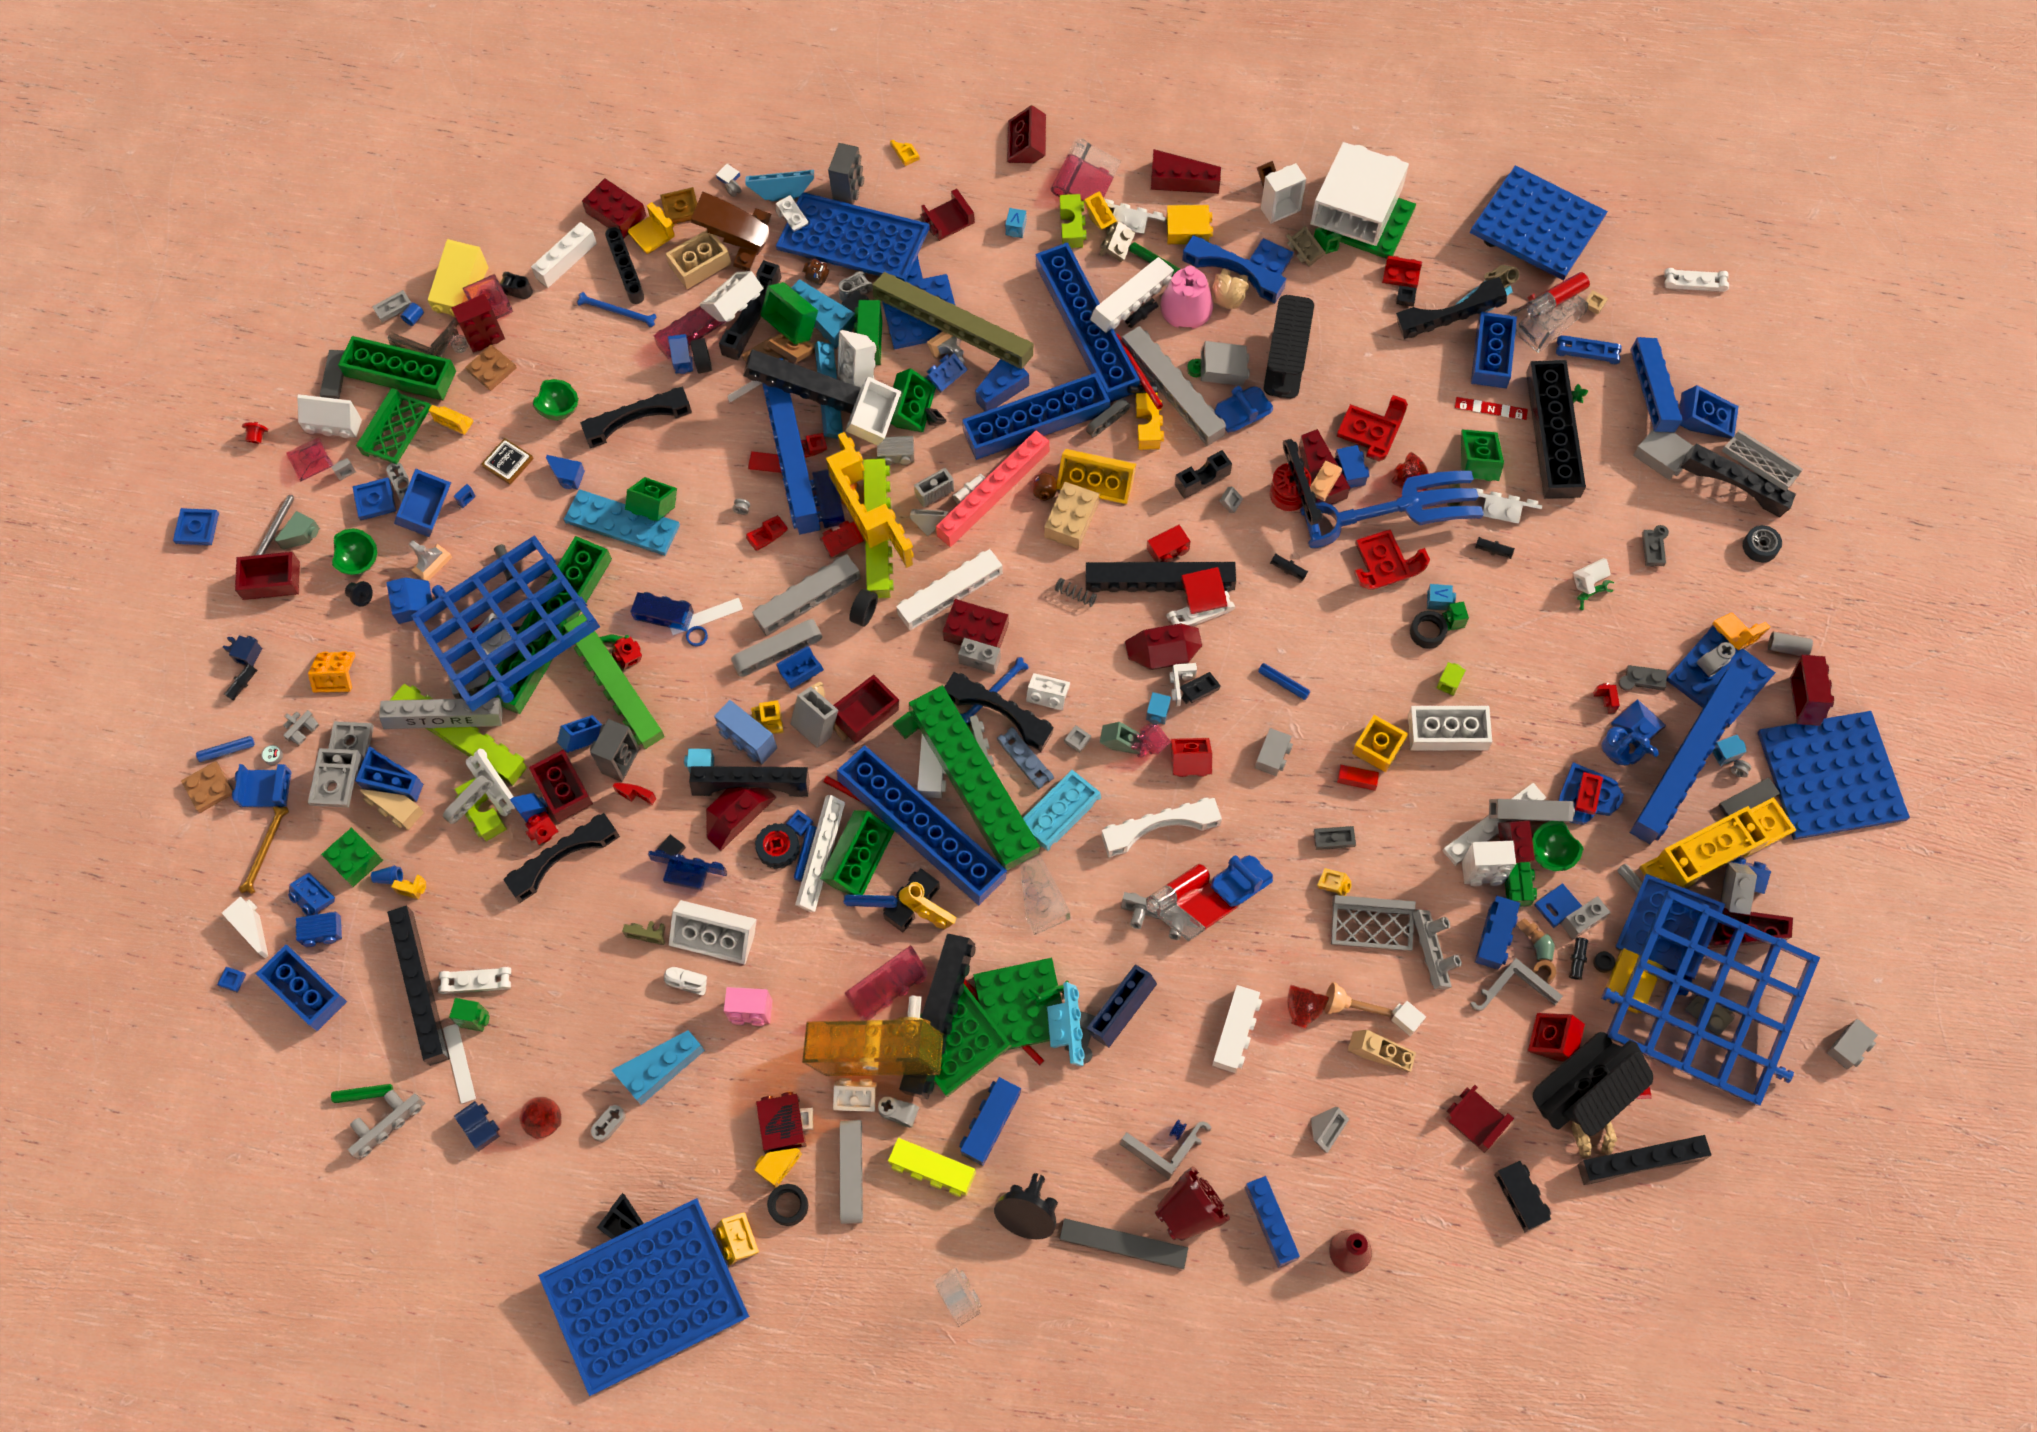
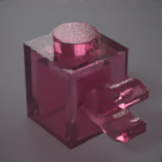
[1131,724,1171,757]

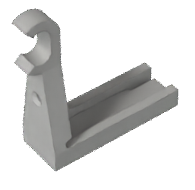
[1470,958,1563,1011]
[1120,1122,1211,1179]

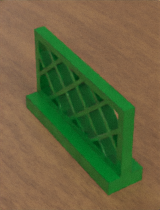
[356,388,432,464]

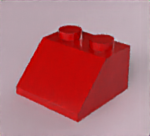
[1171,738,1212,777]
[1528,1013,1585,1062]

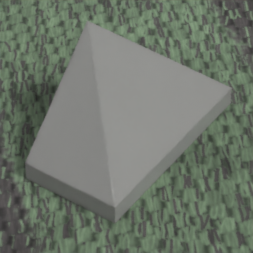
[910,509,948,536]
[1311,1107,1349,1153]

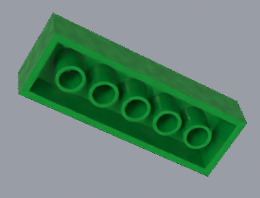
[338,336,456,401]

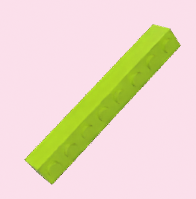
[863,458,894,598]
[389,684,527,786]

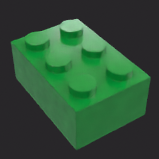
[761,282,818,344]
[854,300,883,365]

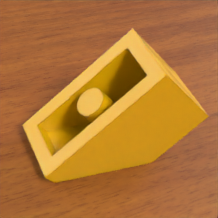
[754,1148,802,1188]

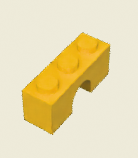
[1135,393,1164,450]

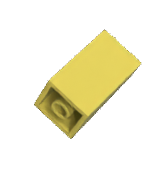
[428,239,489,317]

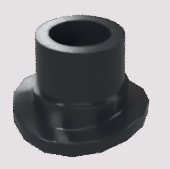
[345,581,373,607]

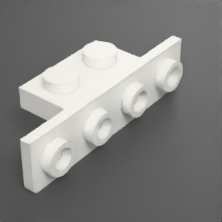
[1104,199,1167,234]
[1472,487,1542,524]

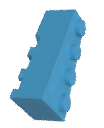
[792,279,856,349]
[611,1030,705,1105]

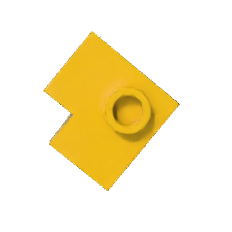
[751,700,784,734]

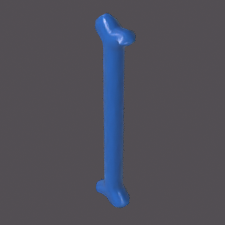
[577,292,657,327]
[960,657,1029,726]

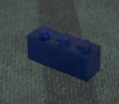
[810,469,845,528]
[630,592,694,632]

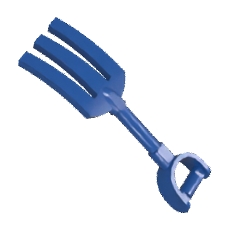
[1300,471,1484,548]

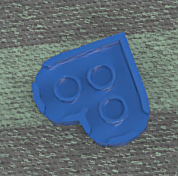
[1558,762,1624,825]

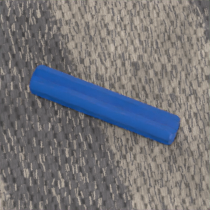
[1258,663,1310,700]
[196,736,255,762]
[794,825,817,882]
[843,894,898,908]

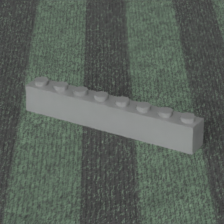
[1122,326,1226,446]

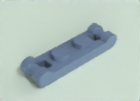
[997,727,1054,790]

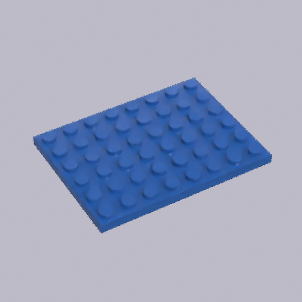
[538,1198,750,1396]

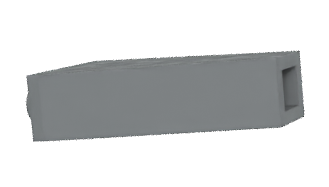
[1489,799,1575,822]

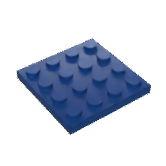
[882,274,956,350]
[1666,626,1776,728]
[1616,874,1725,980]

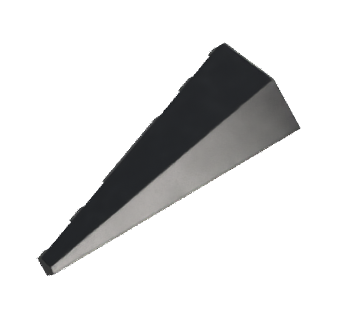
[597,1193,644,1239]

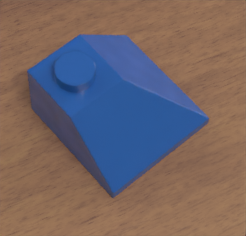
[1611,699,1666,748]

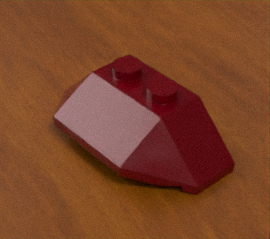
[1125,623,1202,670]
[706,787,777,851]

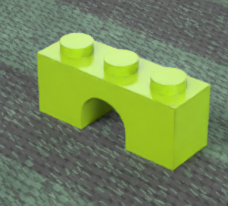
[1060,194,1087,248]
[455,777,507,841]

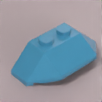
[745,169,814,201]

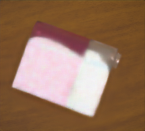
[1051,139,1121,203]

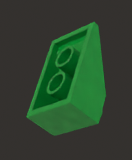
[1461,429,1504,481]

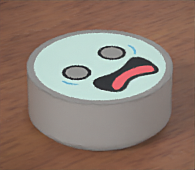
[261,745,283,765]

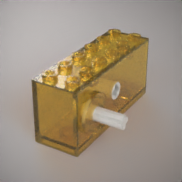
[802,995,943,1076]

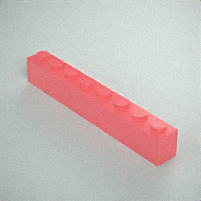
[936,431,1050,547]

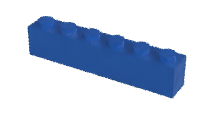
[1630,337,1682,432]

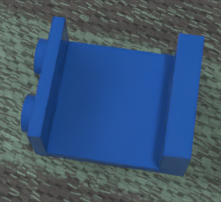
[232,764,292,807]

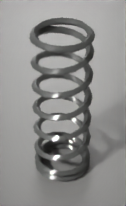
[1055,578,1097,607]

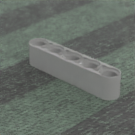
[731,619,822,677]
[840,1120,863,1224]

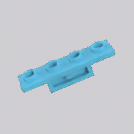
[1047,982,1084,1066]

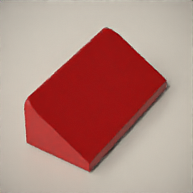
[748,451,782,473]
[1337,764,1379,791]

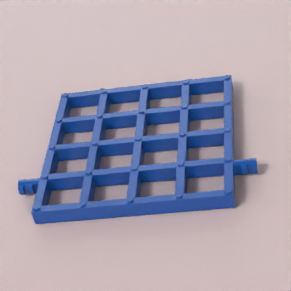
[411,535,600,712]
[1601,890,1820,1106]

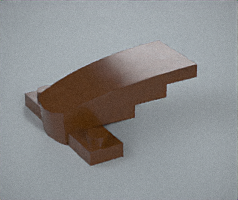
[691,191,772,271]

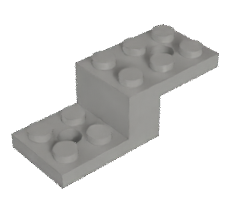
[308,721,374,808]

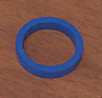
[686,626,708,647]

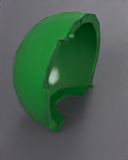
[533,379,579,421]
[332,528,378,575]
[1532,821,1584,871]

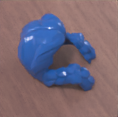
[1601,727,1659,766]

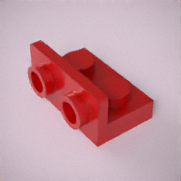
[1382,256,1422,288]
[820,520,864,557]

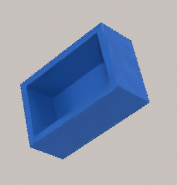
[394,469,451,537]

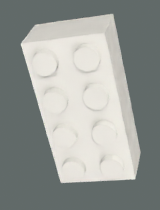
[1408,706,1492,751]

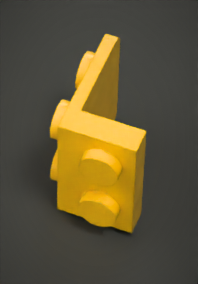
[628,202,675,254]

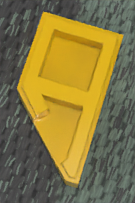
[890,140,920,166]

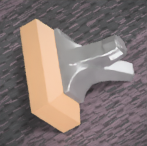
[927,331,965,364]
[409,540,452,581]

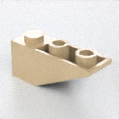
[360,789,424,830]
[1348,1030,1416,1072]

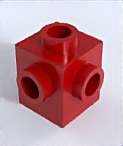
[612,637,642,670]
[525,811,559,844]

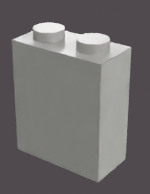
[1200,341,1250,386]
[1633,429,1693,481]
[790,686,838,748]
[1720,862,1757,915]

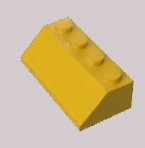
[1057,449,1136,504]

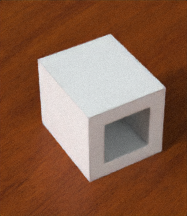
[1391,1001,1426,1036]

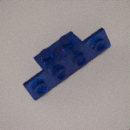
[648,850,727,891]

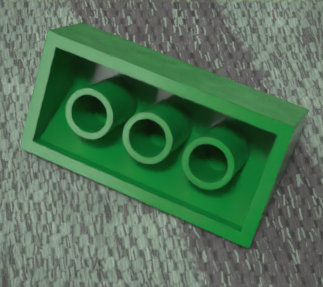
[820,810,894,895]

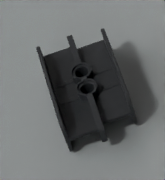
[1263,295,1314,399]
[1533,1032,1653,1136]

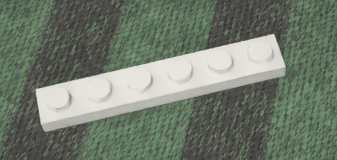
[1443,783,1546,866]
[795,795,845,912]

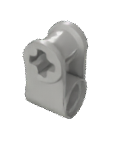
[839,271,873,301]
[1696,642,1736,677]
[878,1097,919,1128]

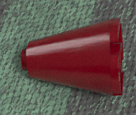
[1330,1230,1372,1273]

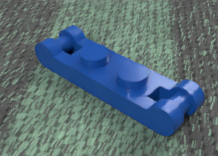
[1556,335,1622,365]

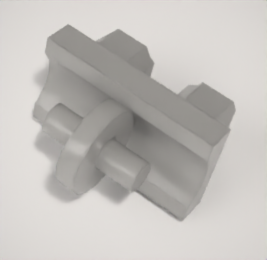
[283,710,319,745]

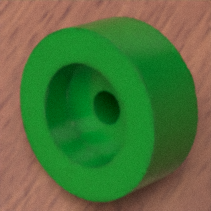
[1187,359,1201,378]

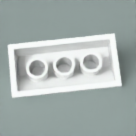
[669,900,757,965]

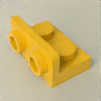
[429,405,474,435]
[716,1212,759,1265]

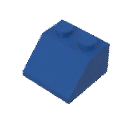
[386,577,433,624]

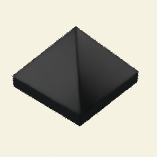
[925,408,947,425]

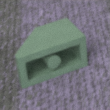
[275,511,320,550]
[1100,722,1145,754]

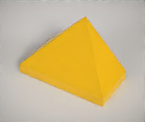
[1084,191,1117,230]

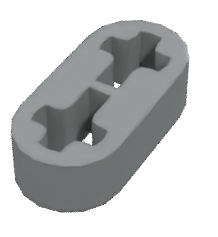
[591,1105,626,1142]

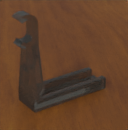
[387,318,459,357]

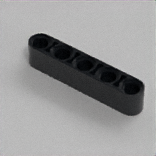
[605,227,645,304]

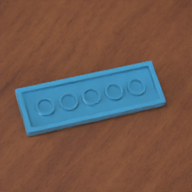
[564,489,680,556]

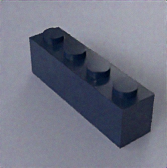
[1087,964,1157,1048]

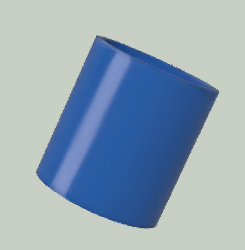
[400,302,424,326]

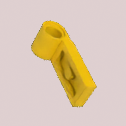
[899,882,956,930]

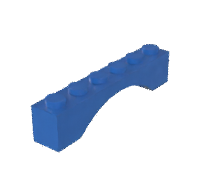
[1182,235,1286,304]

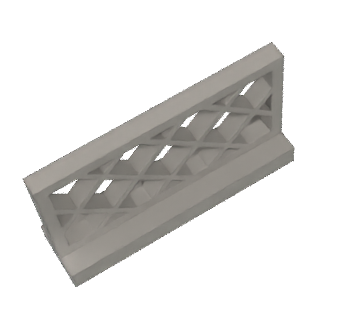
[1722,429,1803,491]
[1331,895,1416,951]

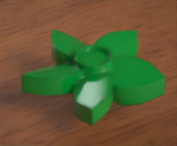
[1571,384,1588,403]

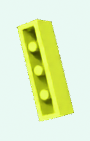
[888,1138,976,1197]

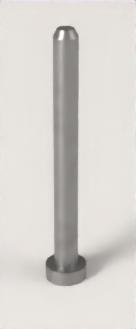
[252,495,294,556]

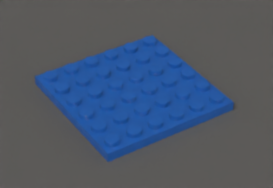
[1470,165,1608,281]
[1757,711,1910,840]

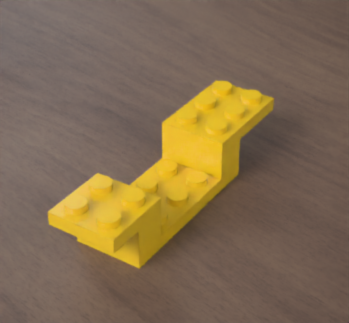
[826,432,914,568]
[1639,797,1796,889]

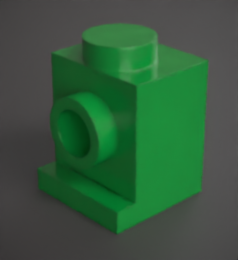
[1314,227,1342,254]
[1442,601,1469,631]

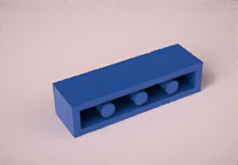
[959,1077,1021,1166]
[1244,1176,1300,1268]

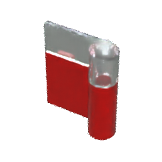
[1510,272,1590,318]
[1146,864,1238,941]

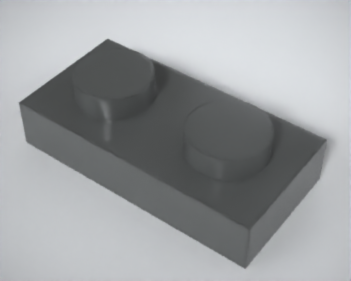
[1313,826,1356,850]

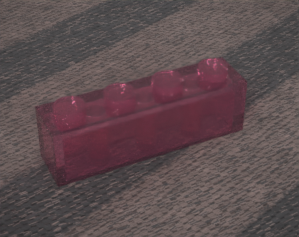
[653,306,726,359]

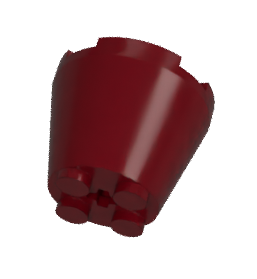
[1155,1166,1230,1241]

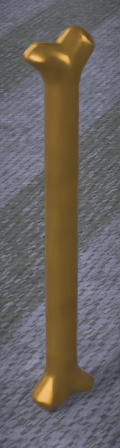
[238,806,289,894]

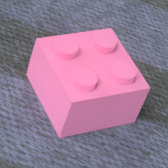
[724,987,772,1026]

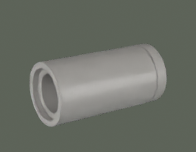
[1768,631,1813,656]

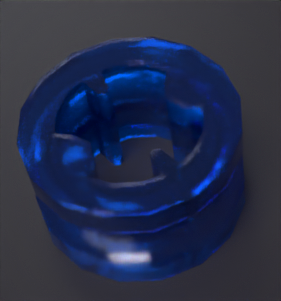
[1169,1119,1187,1140]

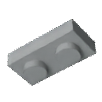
[372,290,411,323]

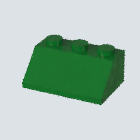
[890,368,936,432]

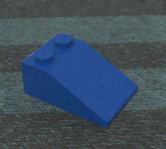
[1679,385,1739,439]

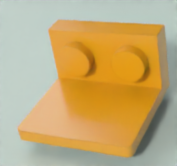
[1712,613,1771,651]
[308,651,356,693]

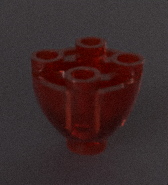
[1391,452,1429,491]
[1287,985,1329,1029]
[519,1097,562,1139]

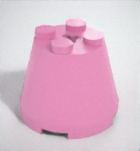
[1161,266,1214,329]

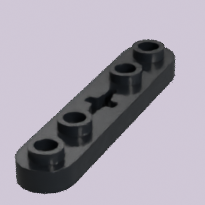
[1283,439,1322,526]

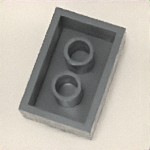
[828,143,865,205]
[590,719,640,782]

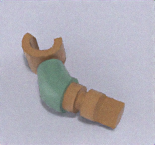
[1516,918,1556,984]

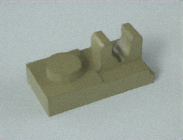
[622,921,665,945]

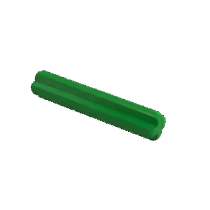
[331,1084,393,1103]

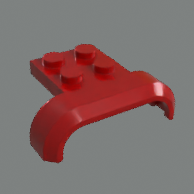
[1336,395,1408,462]
[1355,529,1430,590]

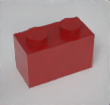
[1147,524,1191,562]

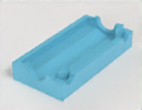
[1023,770,1101,851]

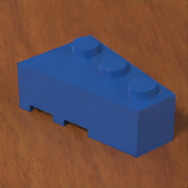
[975,359,1029,411]
[355,746,424,802]
[1474,896,1520,970]

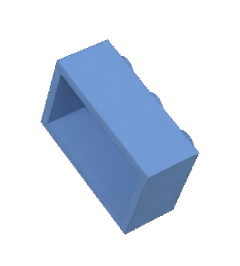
[714,700,777,764]

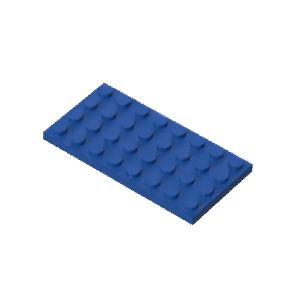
[776,192,930,282]

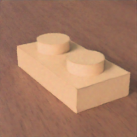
[1310,461,1342,501]

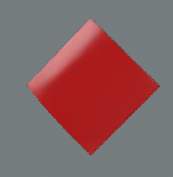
[1181,567,1227,615]

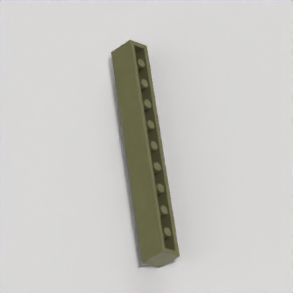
[872,272,1034,369]

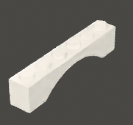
[1102,798,1222,858]

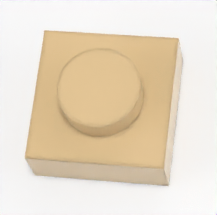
[1583,290,1608,315]

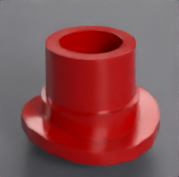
[242,422,269,444]

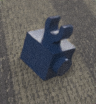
[223,635,263,666]

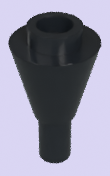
[1127,382,1158,394]

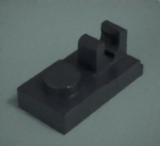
[1180,672,1221,704]

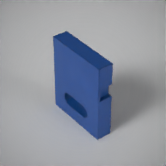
[1534,883,1582,928]

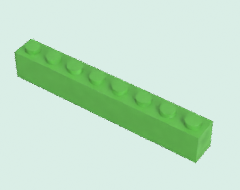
[564,614,665,749]

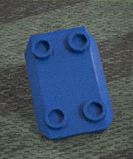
[1214,386,1273,432]
[1211,855,1273,907]

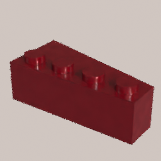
[1151,149,1221,194]
[1299,429,1350,505]
[1708,908,1793,949]

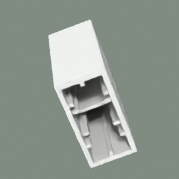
[1311,142,1409,246]

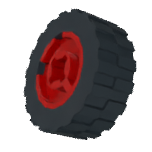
[755,823,800,869]

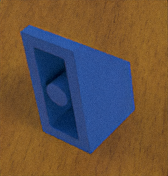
[668,334,693,374]
[546,455,585,490]
[510,793,549,823]

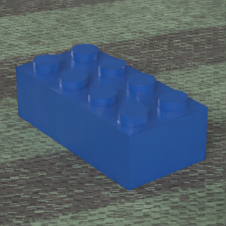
[1471,312,1517,389]
[256,945,347,1031]

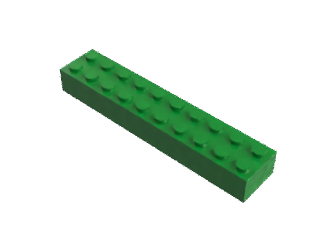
[484,536,612,714]
[909,685,1040,871]

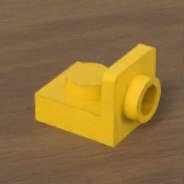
[1317,868,1351,896]
[391,875,426,900]

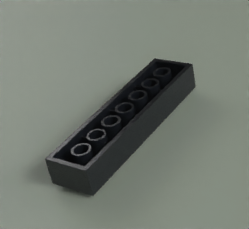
[1526,360,1586,499]

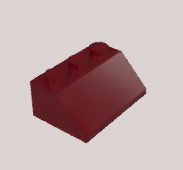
[1007,105,1046,163]

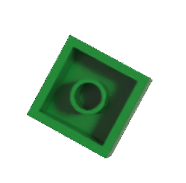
[625,477,677,521]
[321,827,383,887]

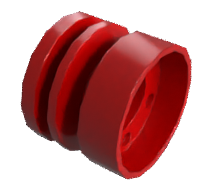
[1270,463,1311,511]

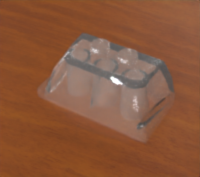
[1515,295,1589,353]

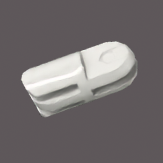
[664,967,707,995]

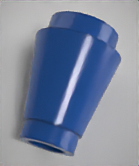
[371,865,403,885]

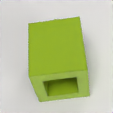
[1436,662,1466,696]

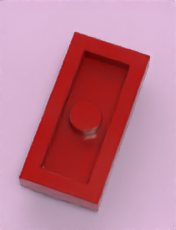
[1575,772,1603,815]

